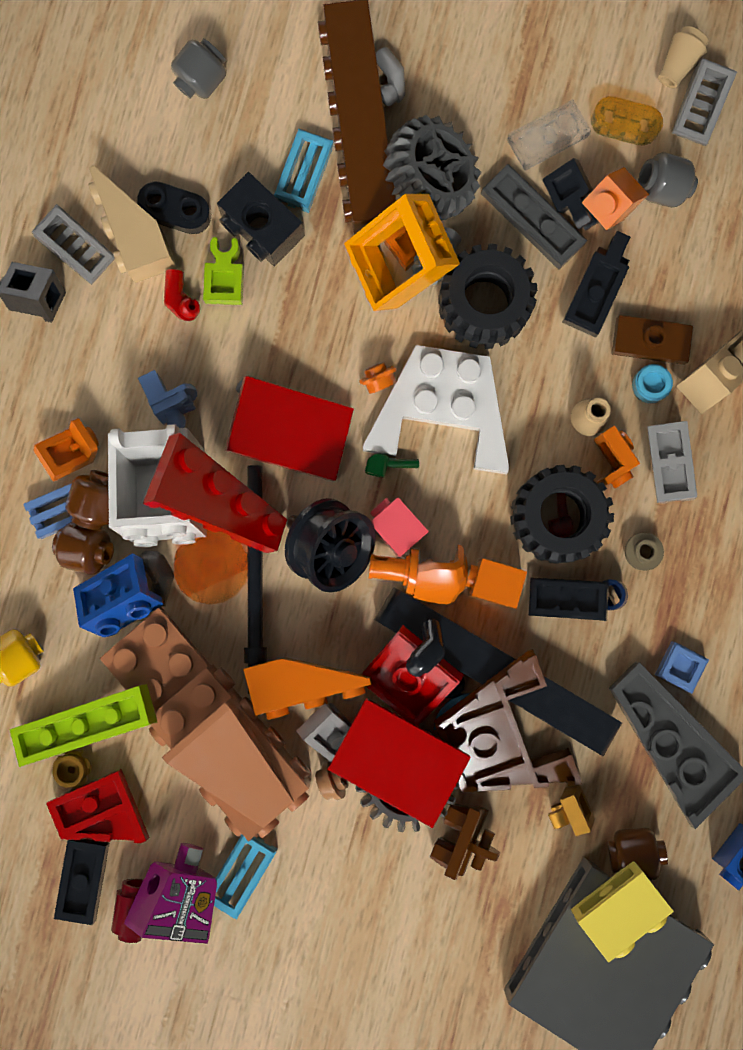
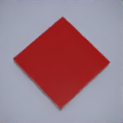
[361,625,464,726]

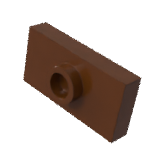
[612,315,693,365]

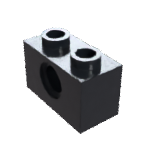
[217,171,305,267]

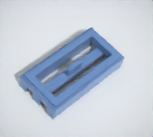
[23,483,72,539]

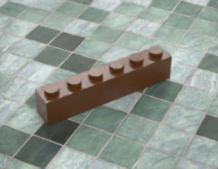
[318,0,396,235]

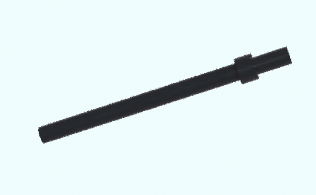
[244,465,267,694]

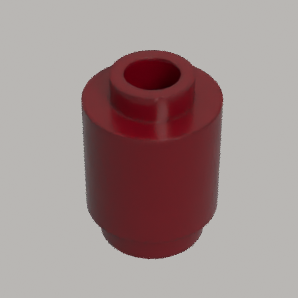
[111,879,144,943]

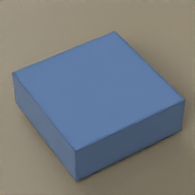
[655,641,709,694]

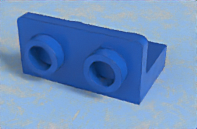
[73,553,163,637]

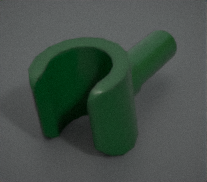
[365,454,419,478]

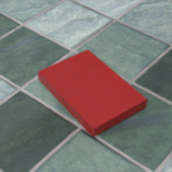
[225,376,354,481]
[327,698,471,828]

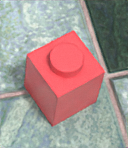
[370,497,429,558]

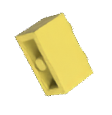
[571,861,674,963]

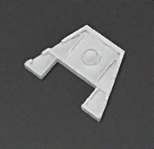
[363,345,509,474]

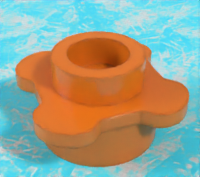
[359,362,397,394]

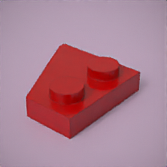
[46,769,150,844]

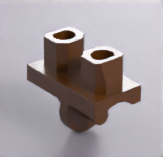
[430,804,500,880]

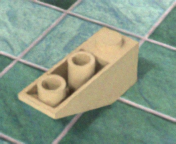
[88,166,177,283]
[677,329,743,414]

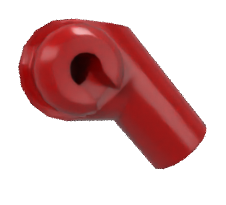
[164,269,200,321]

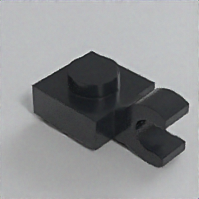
[542,158,599,231]

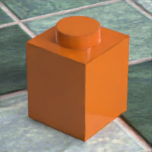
[582,167,649,230]
[466,558,527,609]

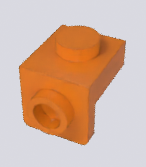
[33,418,99,482]
[593,425,640,489]

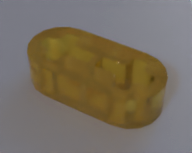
[591,96,663,146]

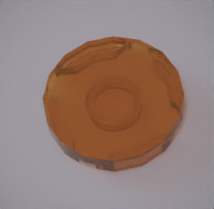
[174,530,248,605]

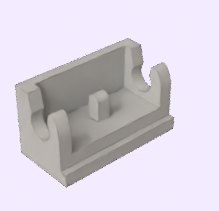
[647,421,697,504]

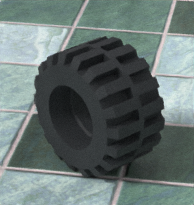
[438,244,538,349]
[510,465,614,564]

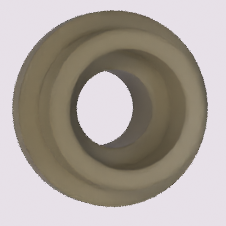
[625,533,664,571]

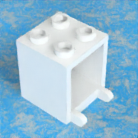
[108,424,207,547]

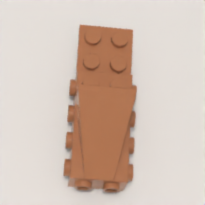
[99,607,312,842]

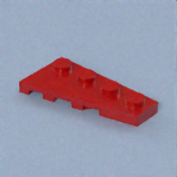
[143,433,287,553]

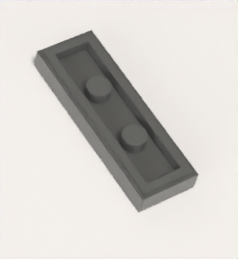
[481,164,587,270]

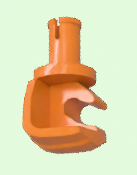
[368,545,468,604]

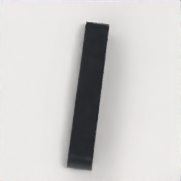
[374,587,623,756]

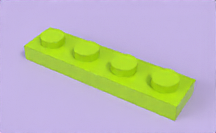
[9,684,158,767]

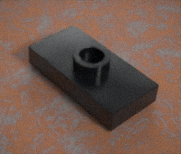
[528,578,609,621]

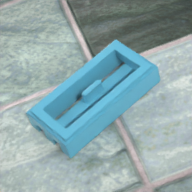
[274,129,334,213]
[214,835,278,920]

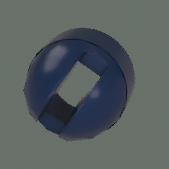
[602,579,628,610]

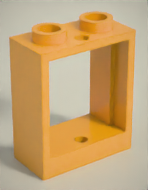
[344,194,460,311]

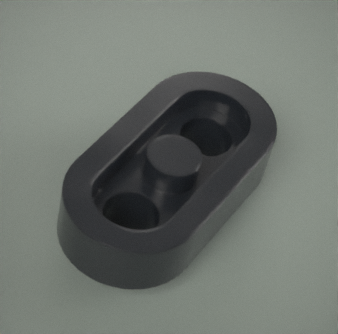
[137,182,211,234]

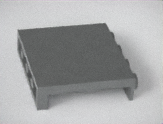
[504,857,714,1050]

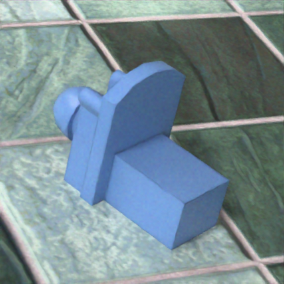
[138,370,197,428]

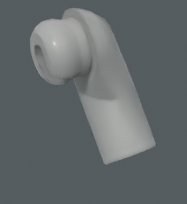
[376,47,405,106]

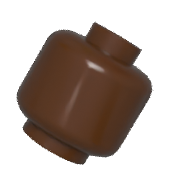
[65,470,109,530]
[52,522,114,575]
[608,828,668,880]

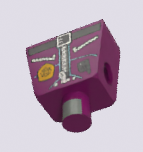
[124,843,217,944]

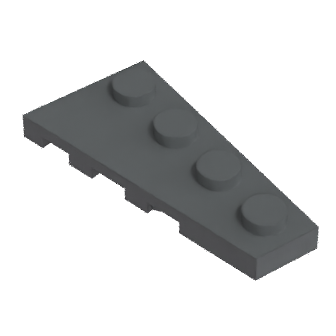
[609,662,743,829]

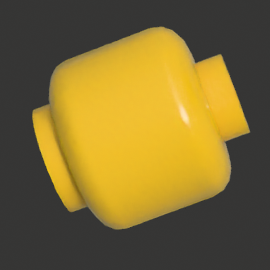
[0,629,44,687]

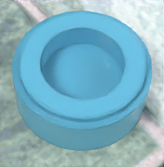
[632,364,673,403]

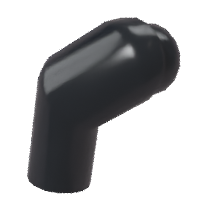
[406,620,445,677]

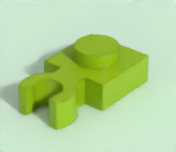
[203,237,244,305]

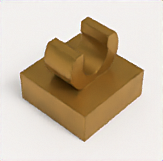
[548,785,595,837]

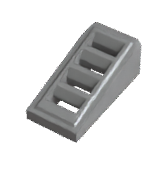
[672,58,737,146]
[32,204,115,285]

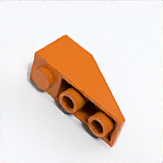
[243,657,372,720]

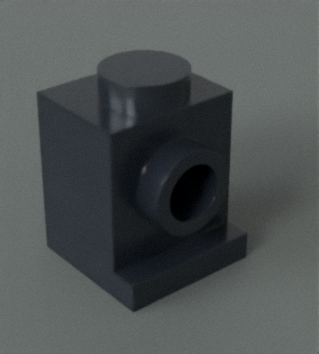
[0,262,66,323]

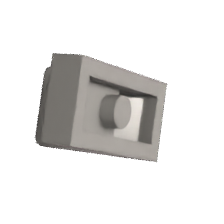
[296,703,351,762]

